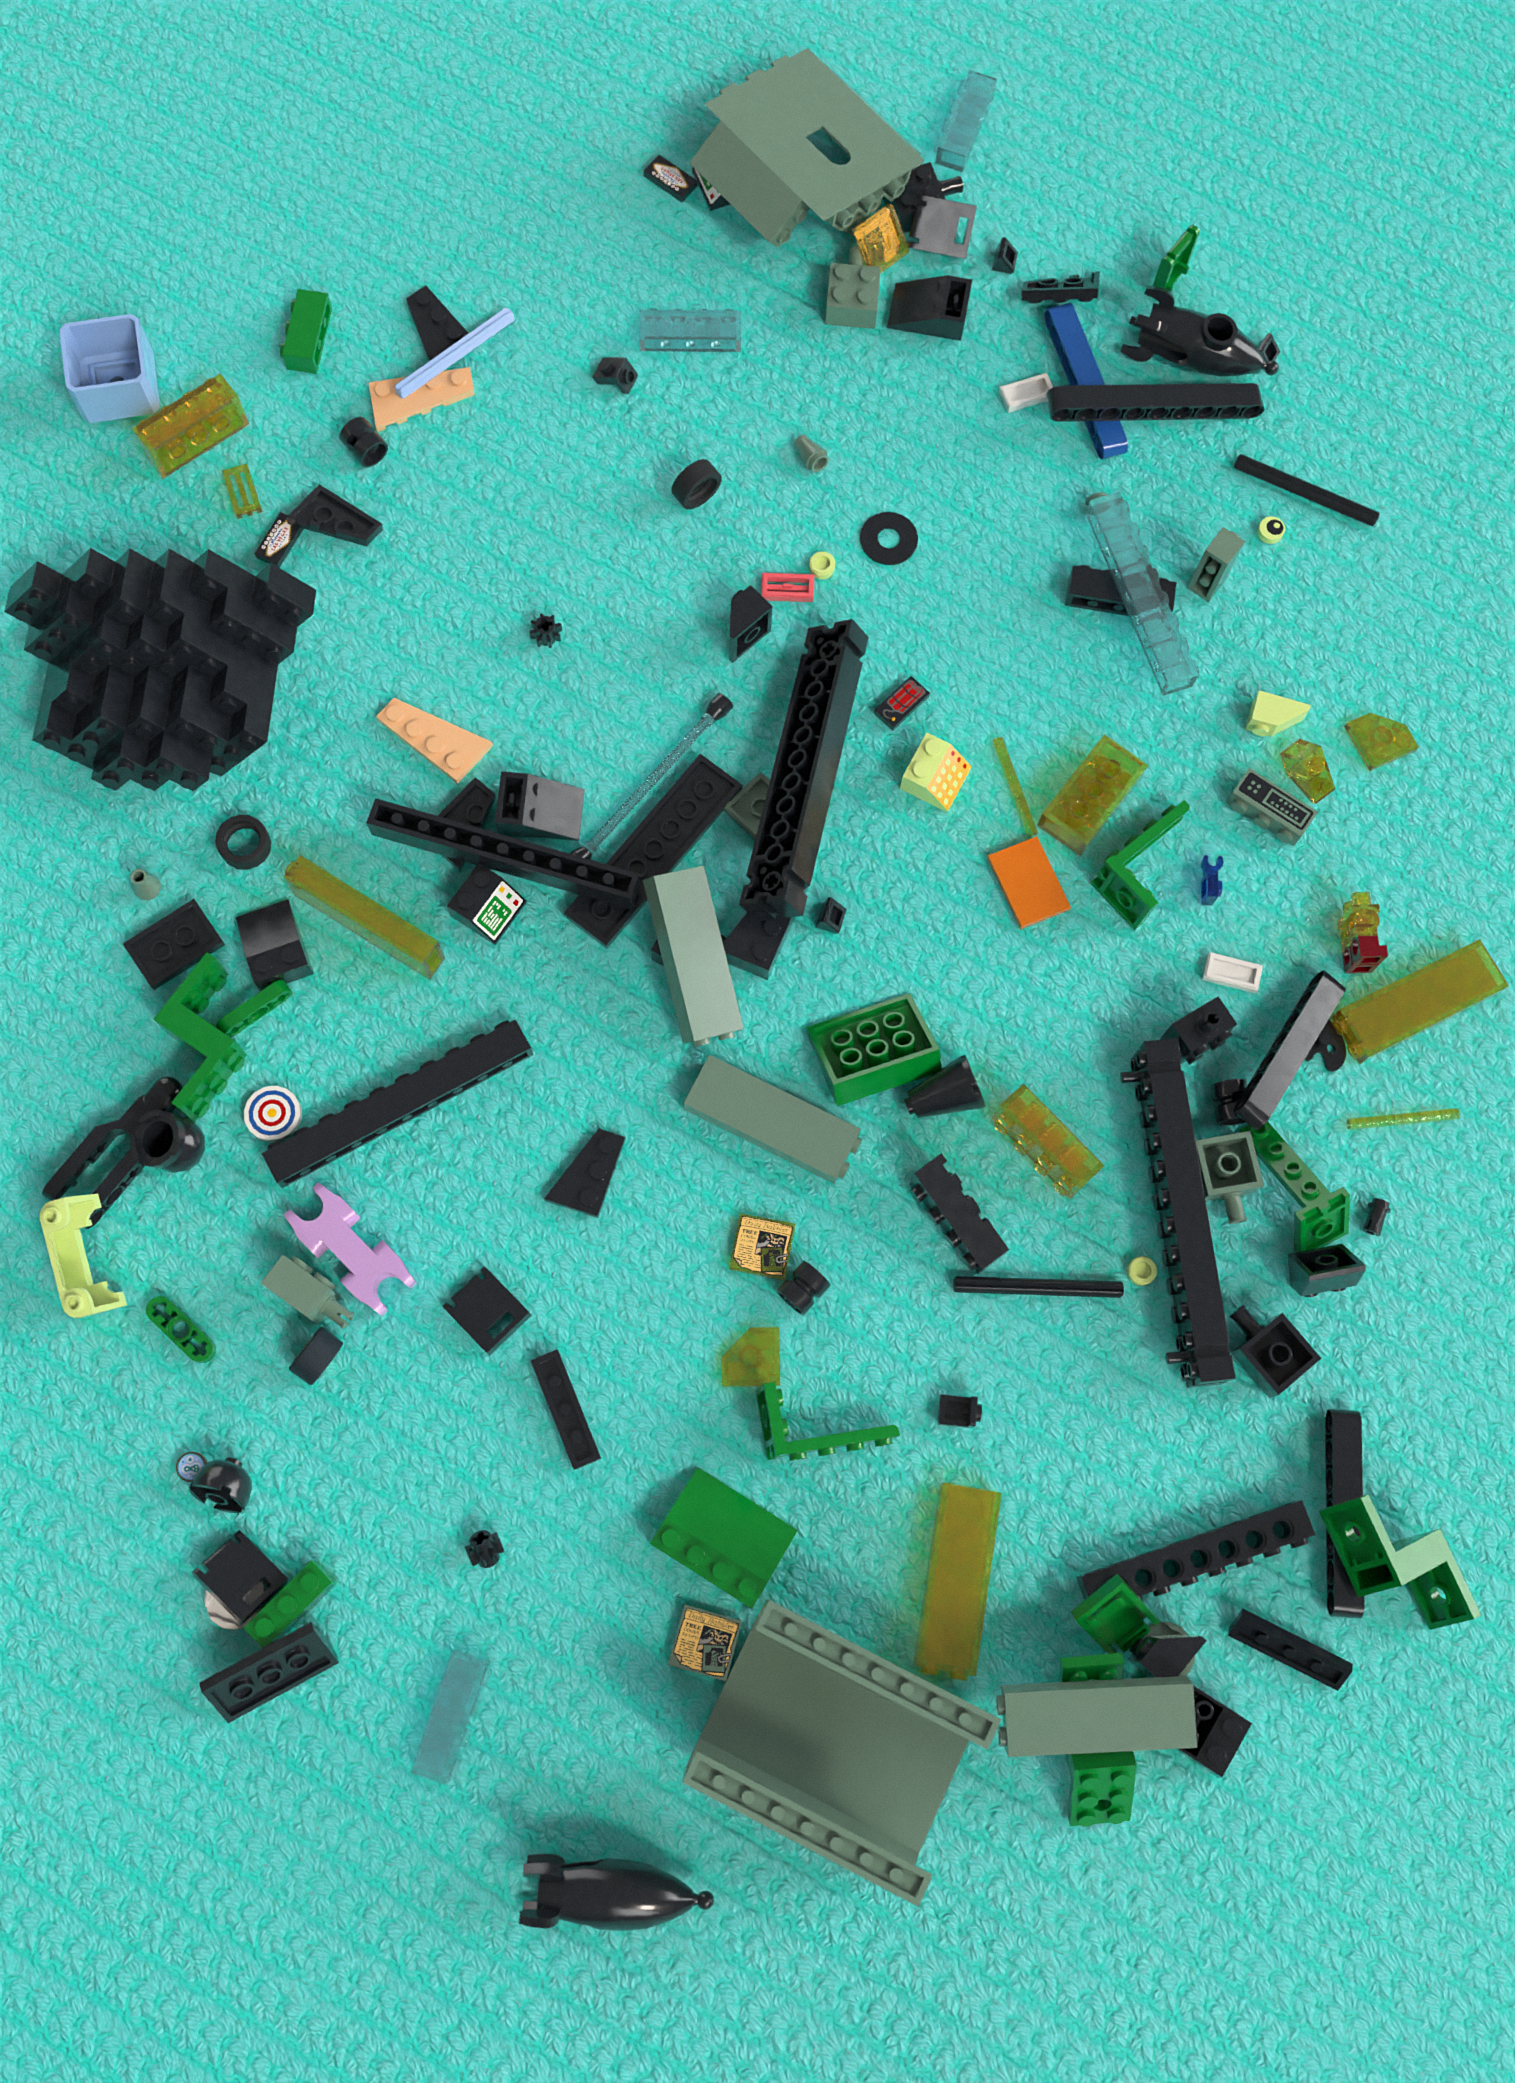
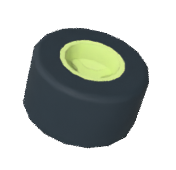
[289,1327,343,1385]

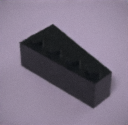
[723,886,809,980]
[909,1153,1009,1274]

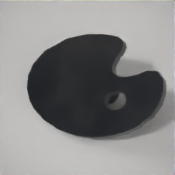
[1305,1019,1346,1072]

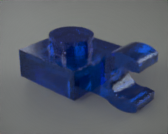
[1201,855,1224,906]

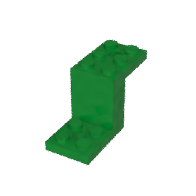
[153,952,247,1122]
[1319,1494,1481,1630]
[1059,1653,1137,1827]

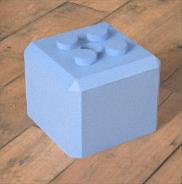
[60,314,160,423]

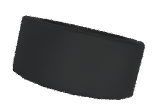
[672,459,722,509]
[215,815,272,870]

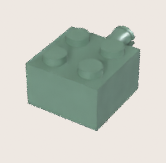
[825,246,881,329]
[1195,1131,1264,1224]
[261,1255,355,1329]

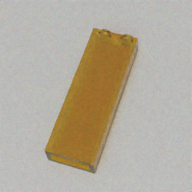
[284,855,445,980]
[1332,939,1509,1064]
[913,1482,1002,1681]

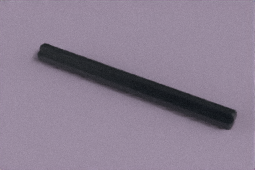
[1234,454,1380,526]
[953,1276,1124,1298]

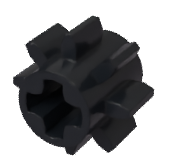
[529,614,562,648]
[465,1530,505,1568]

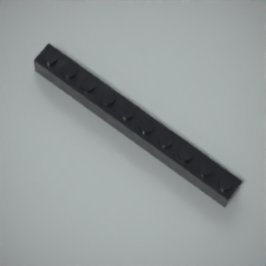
[366,798,640,910]
[261,1019,534,1188]

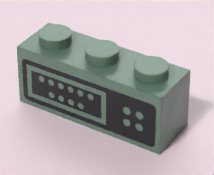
[1188,527,1245,602]
[1226,768,1318,846]

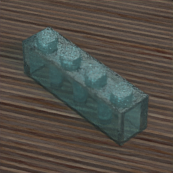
[933,70,997,173]
[639,308,741,352]
[410,1649,492,1785]

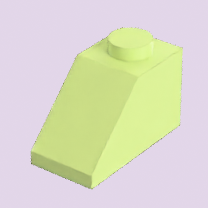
[1245,690,1311,737]

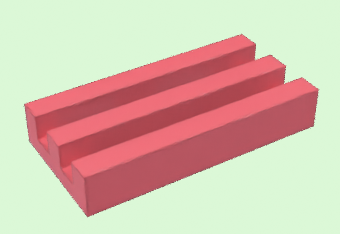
[762,573,814,602]

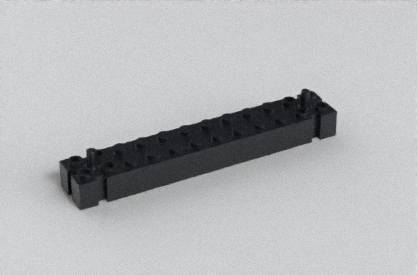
[739,619,869,921]
[1120,1038,1236,1388]

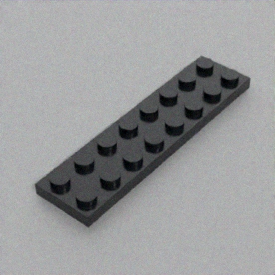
[564,754,742,949]

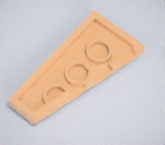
[369,367,475,433]
[376,698,493,784]

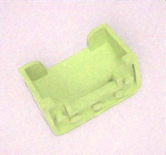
[40,1194,127,1318]

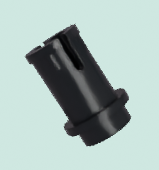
[1362,1198,1391,1236]

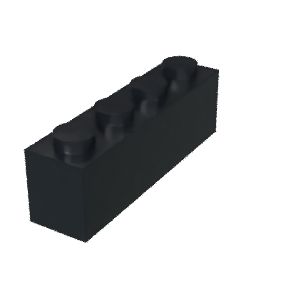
[1065,565,1177,622]

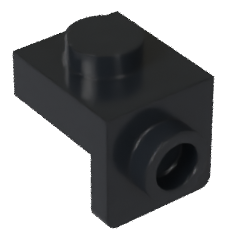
[592,357,638,394]
[937,1394,982,1429]

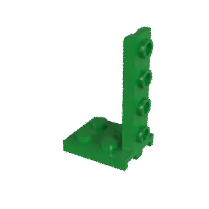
[1090,800,1190,930]
[1240,1121,1350,1253]
[755,1382,900,1461]

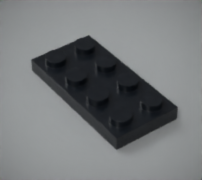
[199,1622,339,1723]

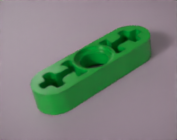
[216,980,292,1038]
[146,1296,216,1363]

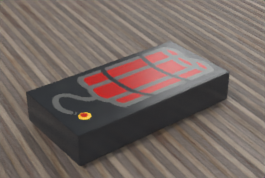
[874,676,930,731]

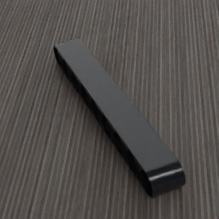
[1046,383,1264,422]

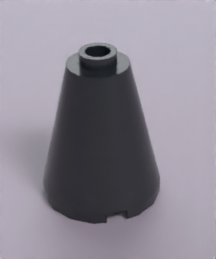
[904,1055,986,1118]

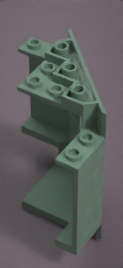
[689,48,925,248]

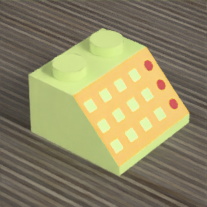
[900,733,972,812]

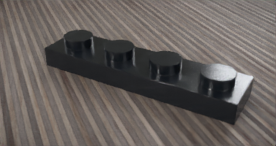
[530,1349,602,1471]
[1228,1608,1353,1691]

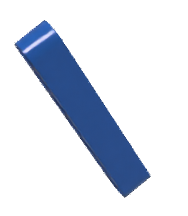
[1044,303,1128,460]

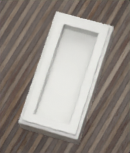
[999,373,1053,413]
[1202,952,1263,993]

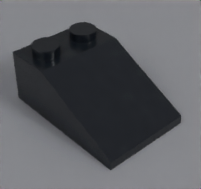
[236,899,314,991]

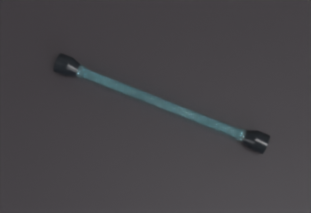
[570,693,733,860]

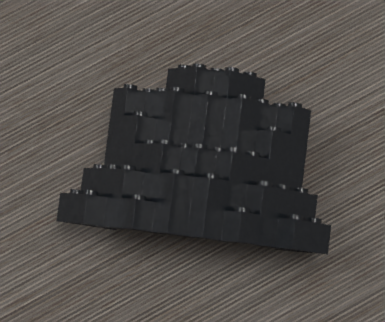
[4,548,316,791]

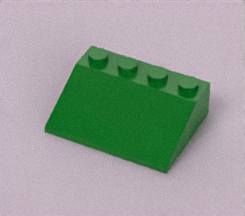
[806,993,942,1106]
[650,1467,798,1609]

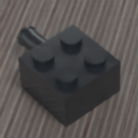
[883,162,964,235]
[1160,996,1237,1065]
[1229,1305,1322,1398]

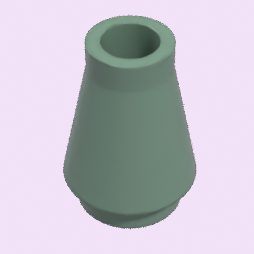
[794,435,829,472]
[130,869,161,900]

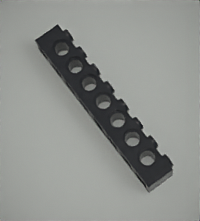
[1076,1500,1316,1601]

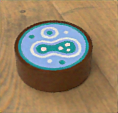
[176,1452,207,1482]

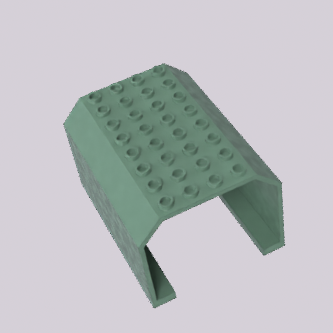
[682,1599,1001,1907]

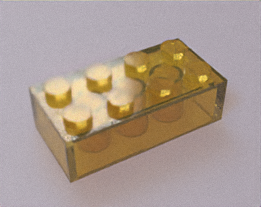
[132,374,249,479]
[1037,734,1148,857]
[992,1083,1104,1200]

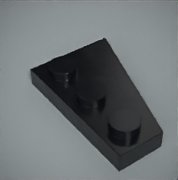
[1022,271,1100,304]
[406,285,468,361]
[286,484,383,547]
[438,777,496,872]
[544,1129,626,1218]

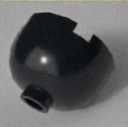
[189,1457,252,1513]

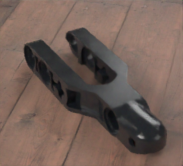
[42,1076,183,1229]

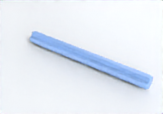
[394,308,514,399]

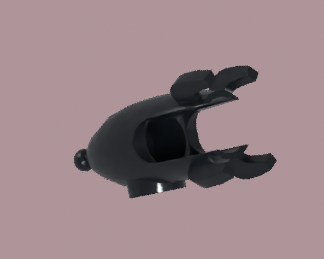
[1120,286,1279,376]
[519,1854,714,1931]

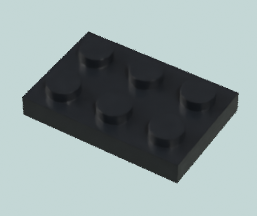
[123,899,225,990]

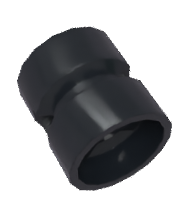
[339,417,388,468]
[1210,1079,1247,1126]
[776,1261,831,1316]

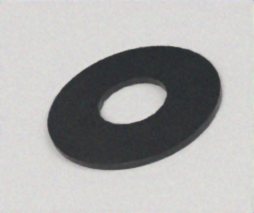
[860,512,918,565]

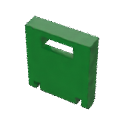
[1153,225,1200,292]
[1071,1574,1161,1654]

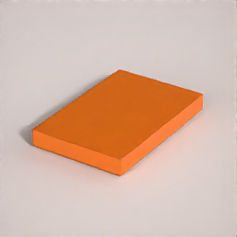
[987,836,1071,930]

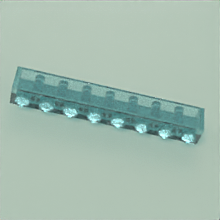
[1085,491,1199,696]

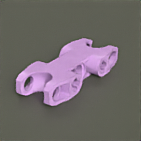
[284,1182,417,1316]

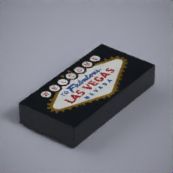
[644,155,698,203]
[254,512,303,568]

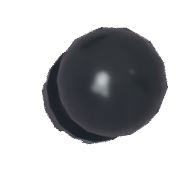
[130,1110,205,1173]

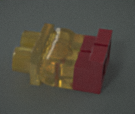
[1337,892,1388,974]

